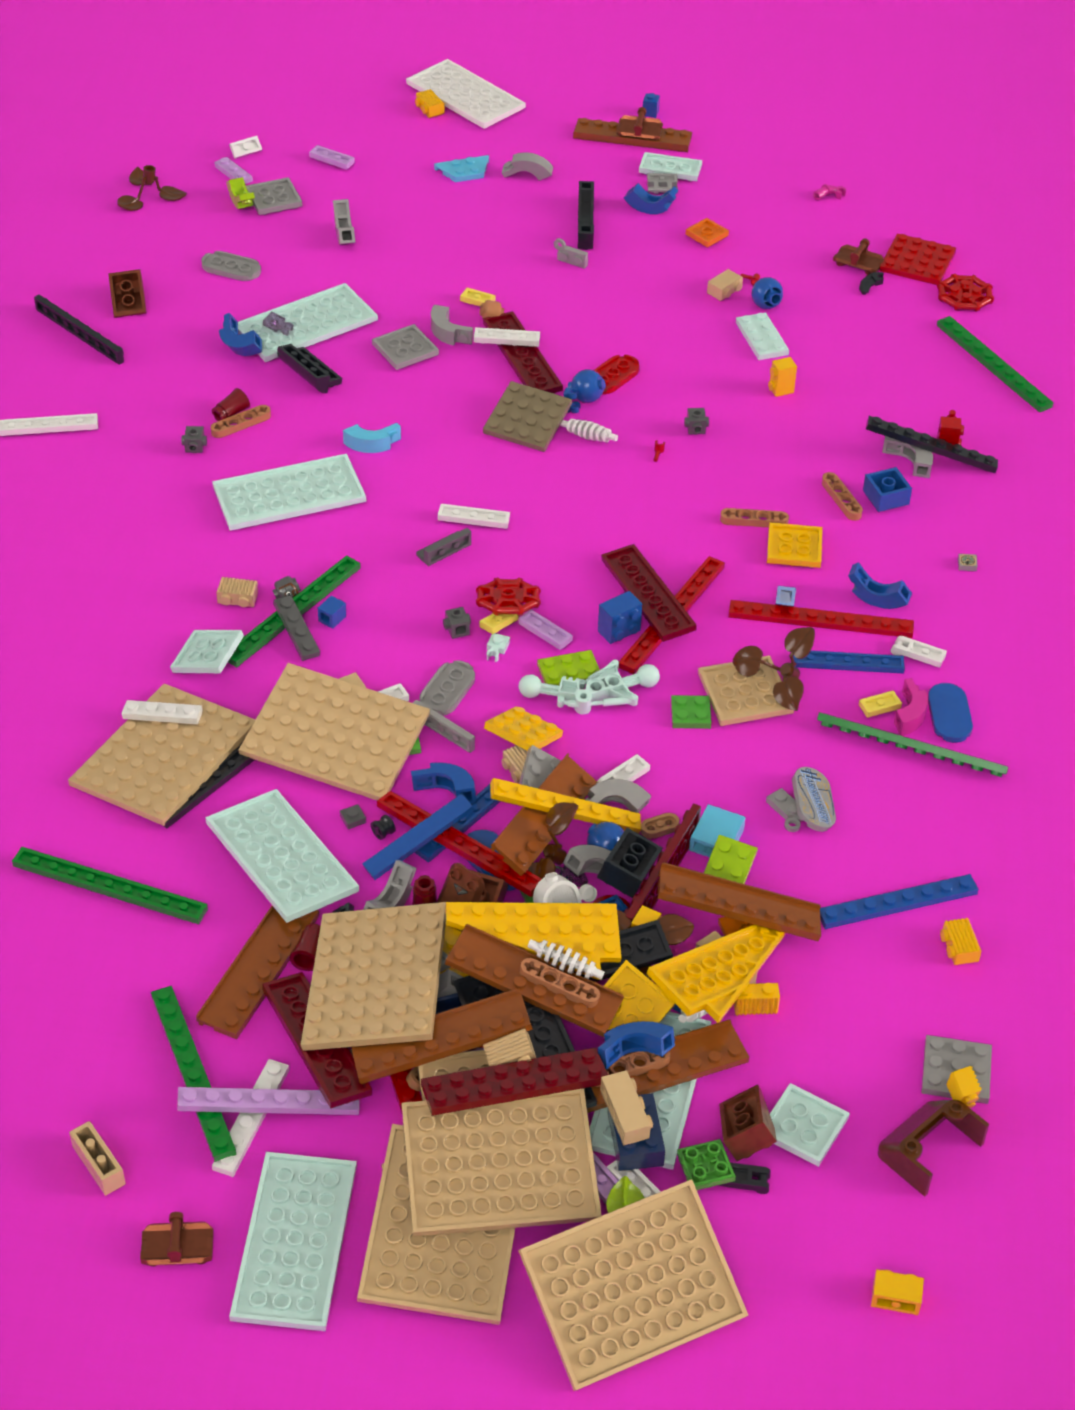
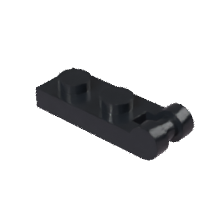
[717,1162,771,1194]

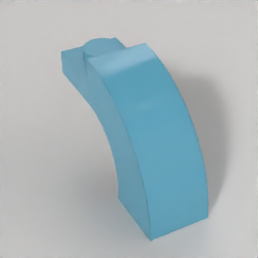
[343,423,401,453]

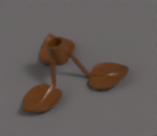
[117,165,187,211]
[732,627,815,711]
[528,802,579,879]
[617,910,694,980]

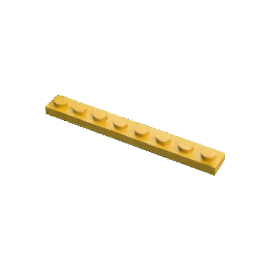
[490,778,641,834]

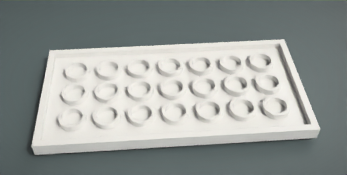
[406,59,526,129]

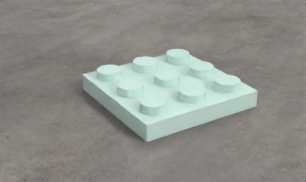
[170,630,244,674]
[770,1083,850,1167]

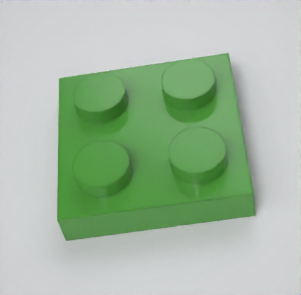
[671,695,711,729]

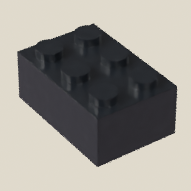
[597,828,663,898]

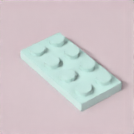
[639,152,703,181]
[736,312,789,360]

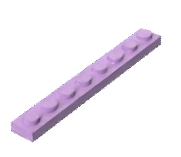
[177,1087,359,1115]

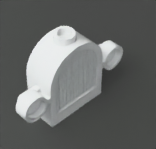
[533,872,597,903]

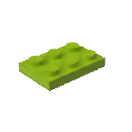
[537,650,600,686]
[704,835,758,884]

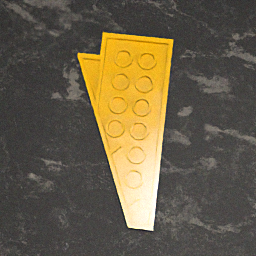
[445,902,621,980]
[646,924,786,1023]

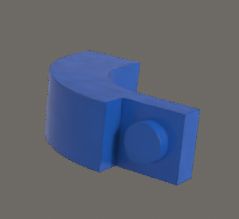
[624,183,678,214]
[219,313,262,356]
[848,562,912,609]
[411,763,477,804]
[598,1021,675,1069]

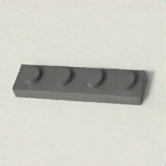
[273,595,320,661]

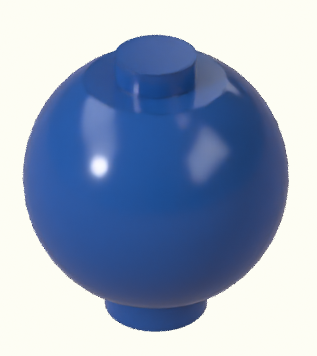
[751,277,783,309]
[568,369,606,403]
[587,822,624,851]

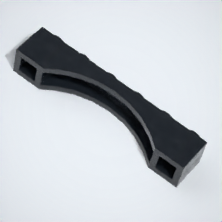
[578,181,594,250]

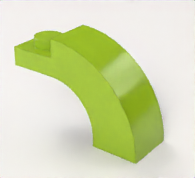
[226,177,255,209]

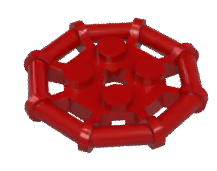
[937,273,994,311]
[476,577,541,616]

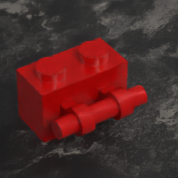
[937,410,964,445]

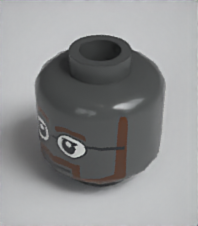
[272,576,301,599]

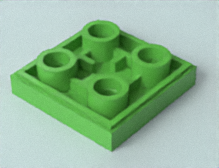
[677,1139,736,1190]

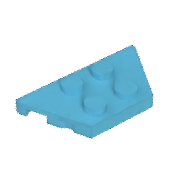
[434,155,489,182]

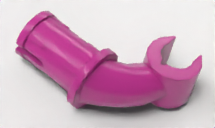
[813,184,846,200]

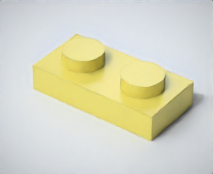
[460,288,496,306]
[479,613,519,634]
[859,690,902,718]

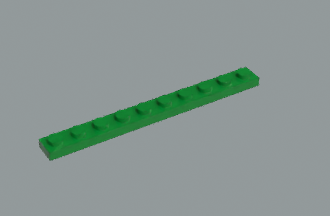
[937,316,1054,413]
[228,555,361,668]
[817,712,1009,777]
[12,847,208,924]
[151,986,237,1162]

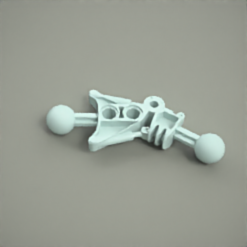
[518,660,660,715]

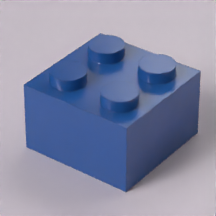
[863,467,912,512]
[598,591,642,644]

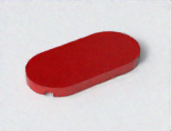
[594,354,640,394]

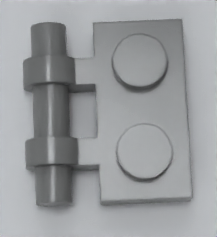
[647,173,678,194]

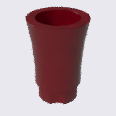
[211,388,250,421]
[412,875,437,905]
[290,923,321,971]

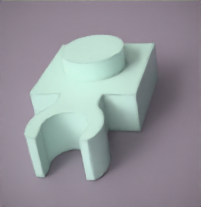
[486,633,510,662]

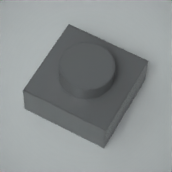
[340,804,366,829]

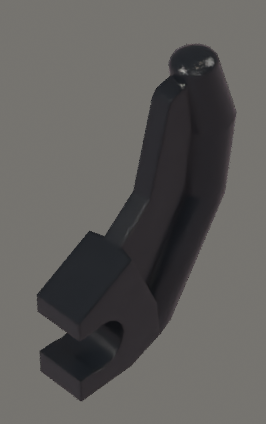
[859,272,884,295]

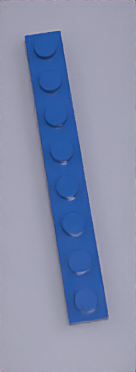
[820,874,979,929]

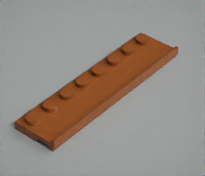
[573,118,692,152]
[490,753,597,876]
[657,862,821,941]
[196,906,319,1039]
[445,924,624,1037]
[351,988,533,1084]
[587,1019,749,1113]

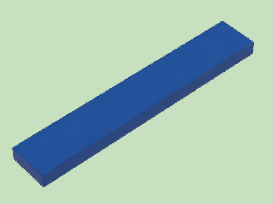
[793,651,905,674]
[414,784,501,863]
[362,794,474,880]

